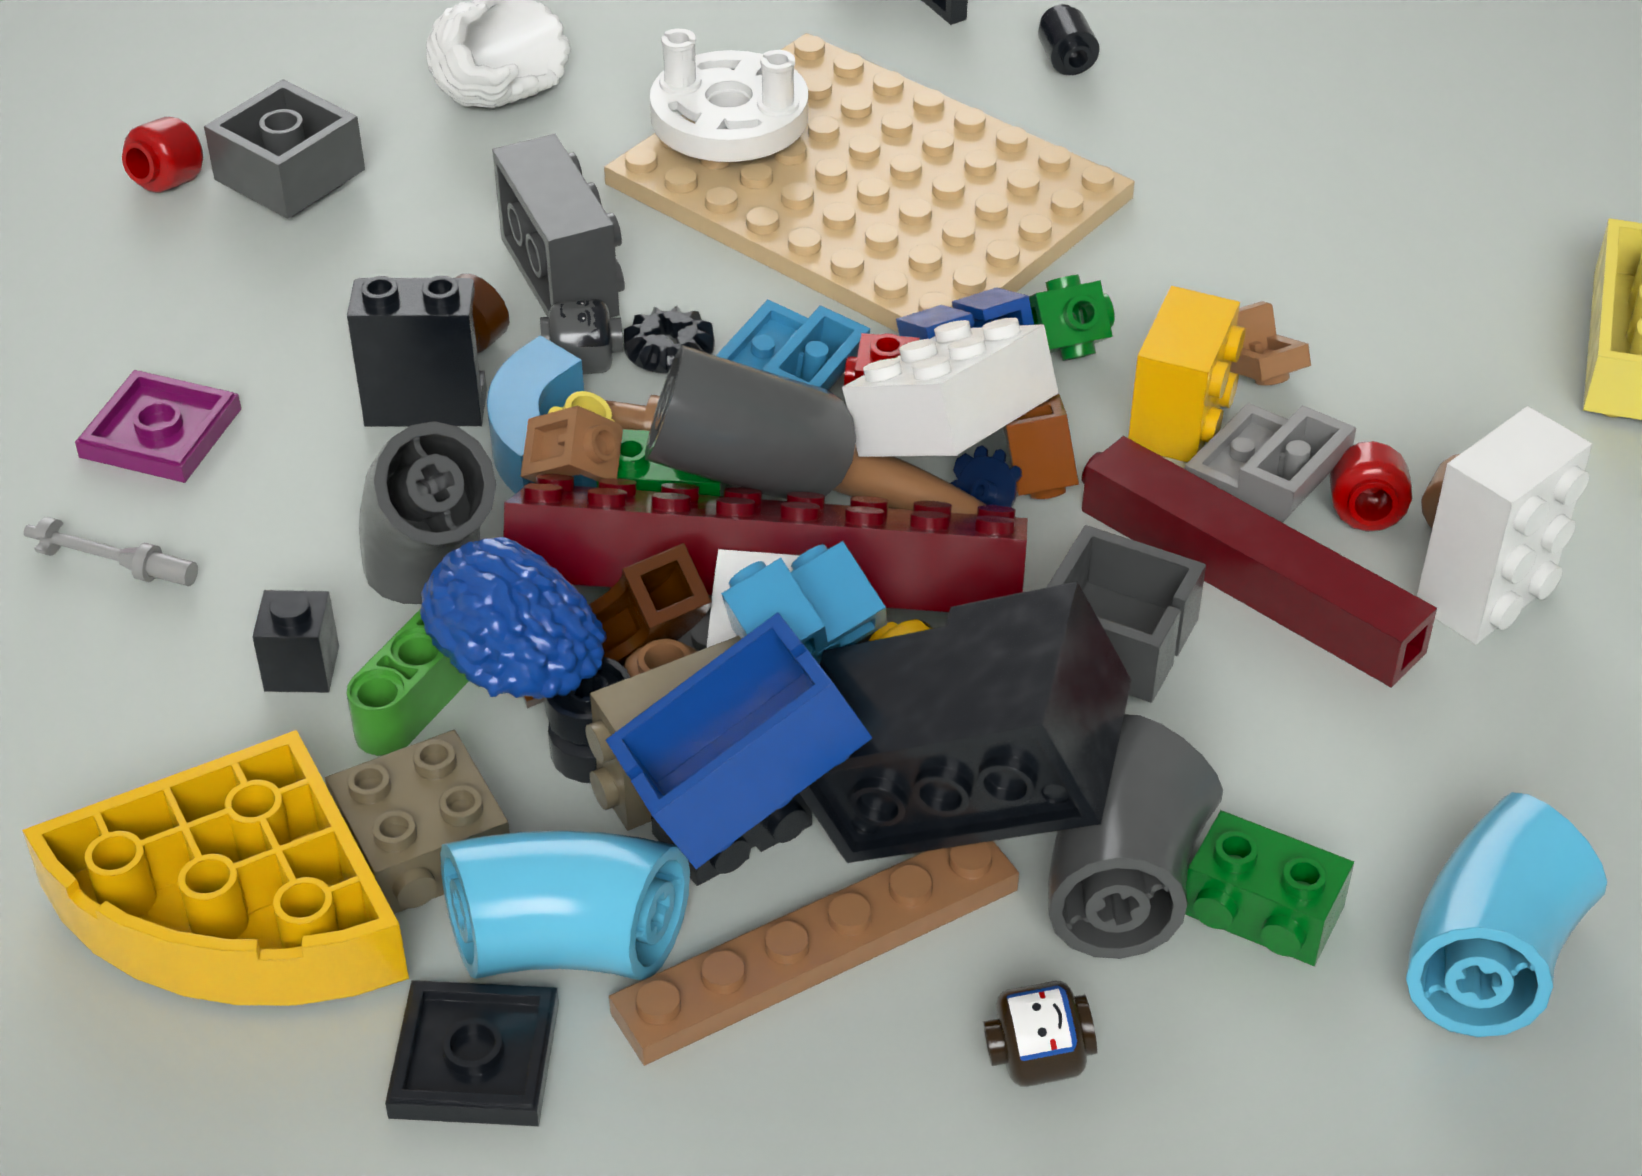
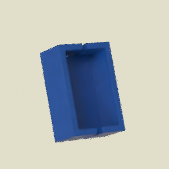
[606,612,872,869]

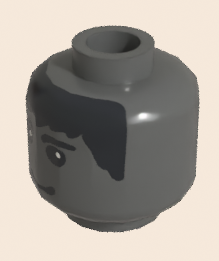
[540,299,623,374]

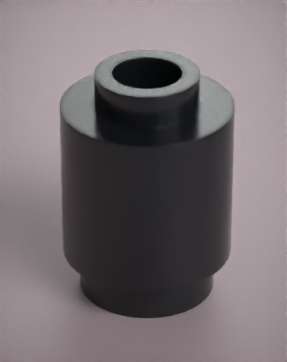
[1038,4,1100,75]

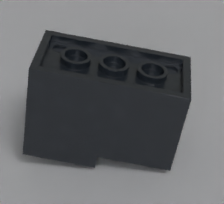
[800,581,1132,863]

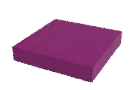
[75,370,241,483]

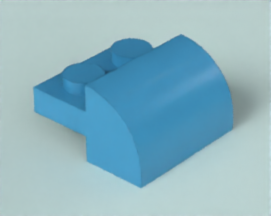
[716,299,870,390]

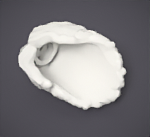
[426,0,571,109]

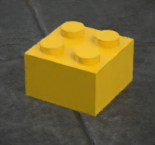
[1128,286,1246,463]

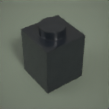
[252,590,339,693]

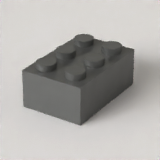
[492,134,625,318]

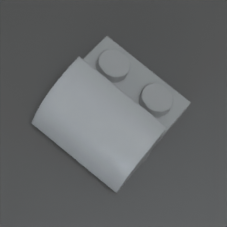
[1185,403,1356,523]

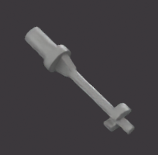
[24,517,198,586]

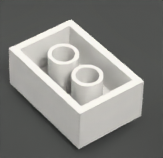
[842,318,1059,457]
[1417,406,1592,645]

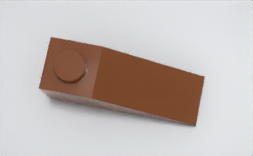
[1003,393,1079,499]

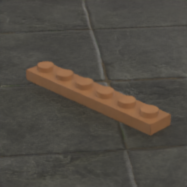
[609,841,1019,1066]

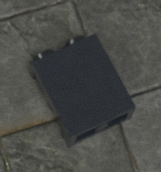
[347,276,487,427]

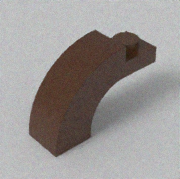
[523,543,712,708]

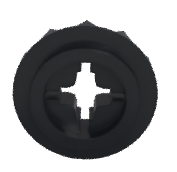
[624,305,715,374]

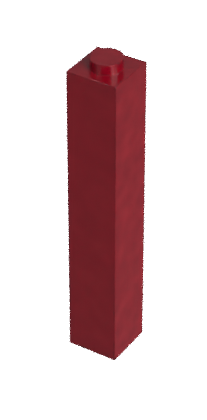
[1082,436,1437,688]

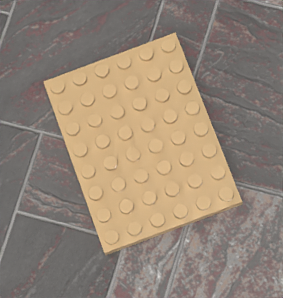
[604,33,1135,333]

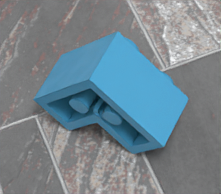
[721,541,887,664]

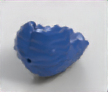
[420,537,607,699]

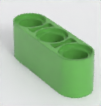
[346,610,469,756]

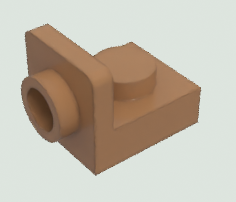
[520,406,623,483]

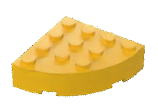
[22,730,409,1006]

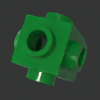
[1029,274,1115,361]

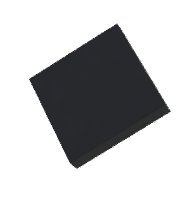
[385,980,559,1127]

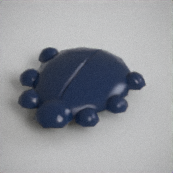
[951,445,1022,508]

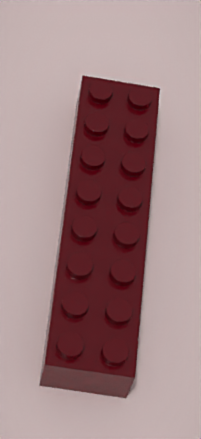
[503,474,1028,612]

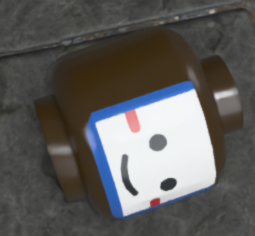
[983,981,1097,1087]

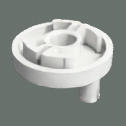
[650,28,808,162]

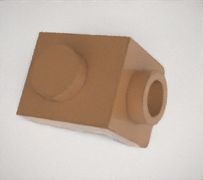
[1230,301,1311,385]

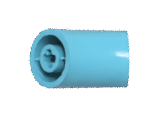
[1406,792,1607,1037]
[440,830,690,981]

